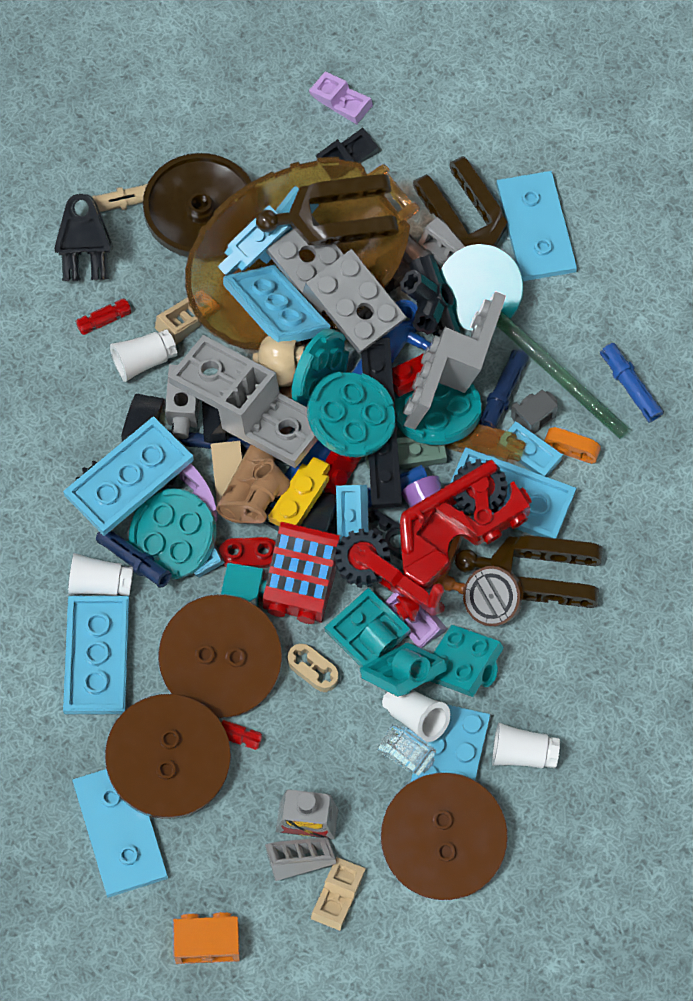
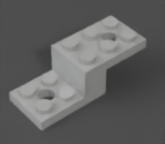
[266,216,406,354]
[403,291,506,430]
[168,335,318,468]

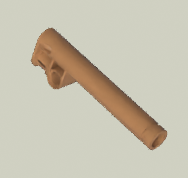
[216,343,309,523]

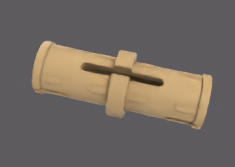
[92,184,147,212]

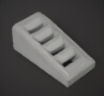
[418,217,465,265]
[265,837,336,881]

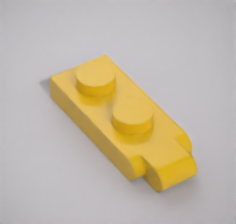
[268,457,330,526]

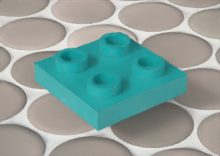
[324,588,411,667]
[430,624,504,697]
[360,642,447,697]

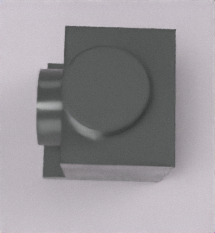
[510,389,558,434]

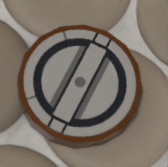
[463,566,523,626]

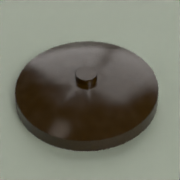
[143,153,257,258]

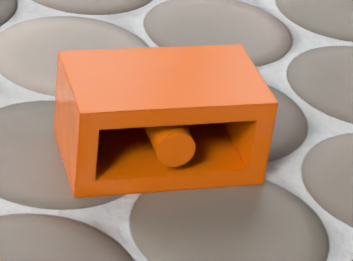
[173,912,240,964]

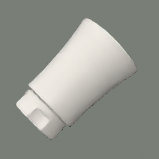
[110,330,177,382]
[68,553,133,596]
[382,689,450,742]
[492,723,560,768]

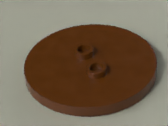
[159,594,282,718]
[105,694,231,819]
[381,773,507,900]

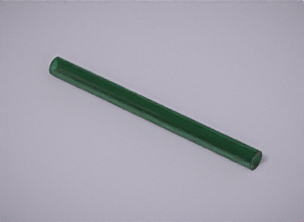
[496,312,630,439]

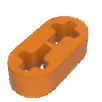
[544,427,601,464]

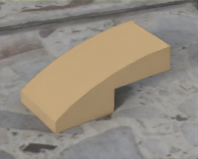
[211,441,242,505]
[311,857,366,931]

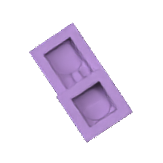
[309,72,373,124]
[179,464,218,522]

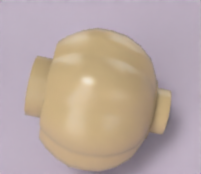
[253,336,306,387]

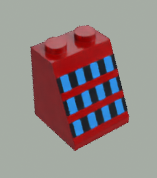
[263,522,340,624]

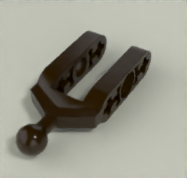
[413,156,508,247]
[256,174,399,246]
[455,535,603,608]

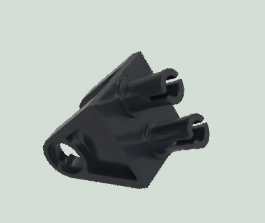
[54,194,113,281]

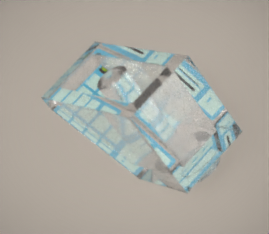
[374,724,437,776]

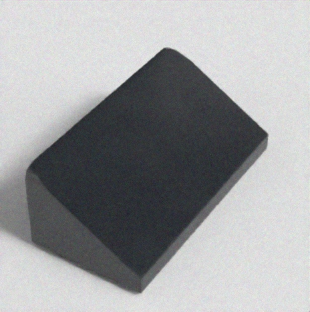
[202,401,227,443]

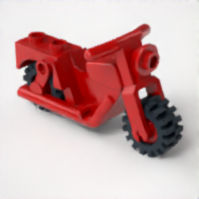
[335,459,532,623]

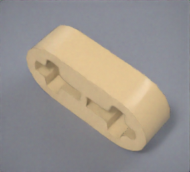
[288,644,338,692]

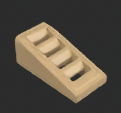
[155,290,219,345]

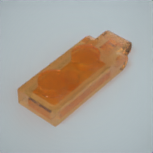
[445,424,526,462]

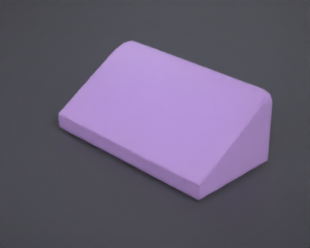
[384,593,447,648]

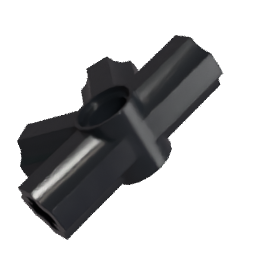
[400,254,460,336]

